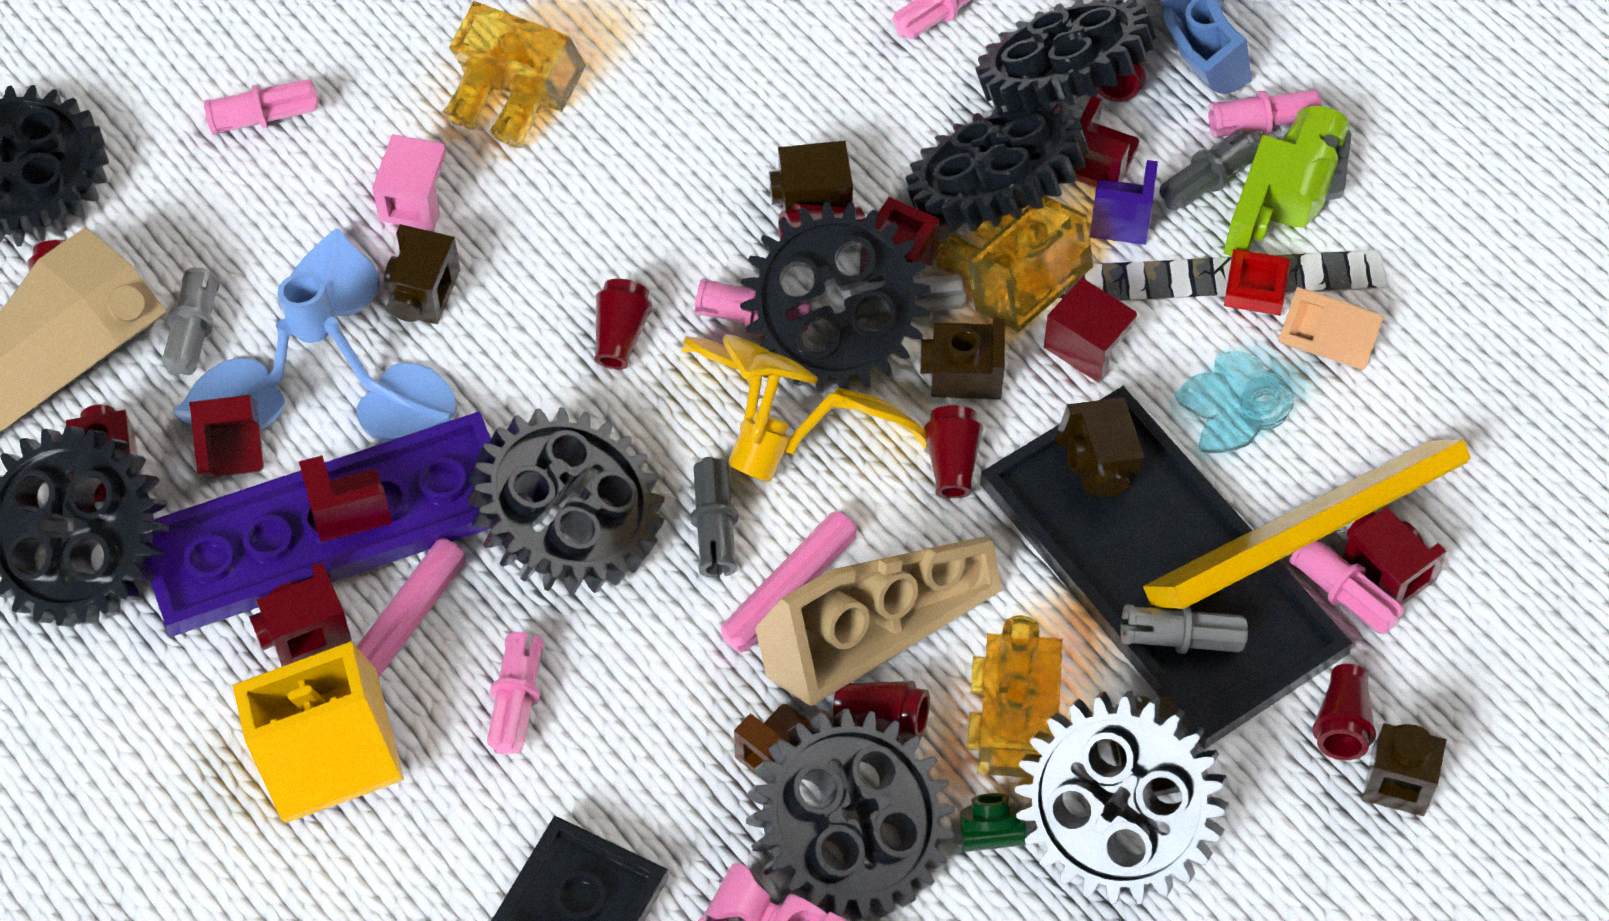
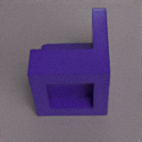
[1089,160,1158,245]

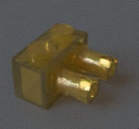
[442,1,586,149]
[935,196,1093,332]
[966,615,1063,778]

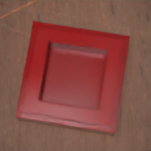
[1223,249,1290,316]

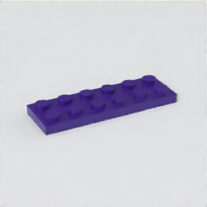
[145,411,491,638]

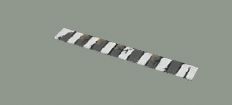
[1046,250,1387,304]

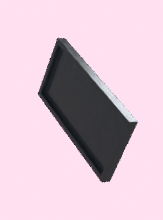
[980,386,1353,750]

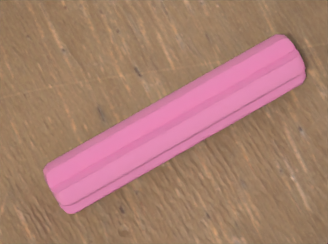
[720,511,857,653]
[356,538,466,677]

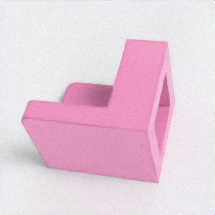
[372,134,446,231]

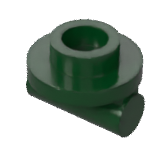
[959,793,1027,852]

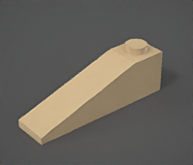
[0,227,167,433]
[755,536,1002,706]

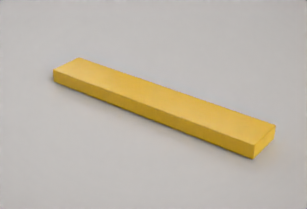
[1143,439,1471,609]

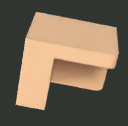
[1278,287,1384,370]

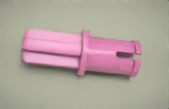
[892,0,972,39]
[204,79,319,135]
[1208,90,1322,138]
[694,278,812,332]
[1290,539,1404,635]
[487,632,545,755]

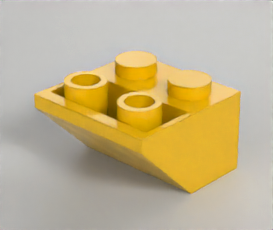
[232,641,404,823]

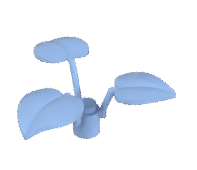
[173,228,457,442]

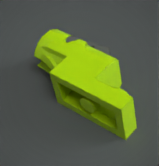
[1223,106,1352,256]

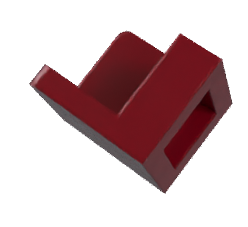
[1074,96,1139,187]
[860,197,940,274]
[1043,278,1137,382]
[189,395,264,479]
[299,455,392,543]

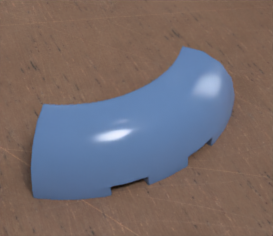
[1160,0,1252,94]

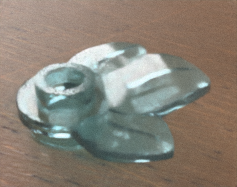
[1175,351,1294,453]

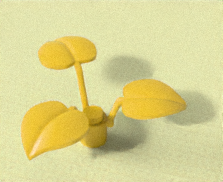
[681,334,927,482]

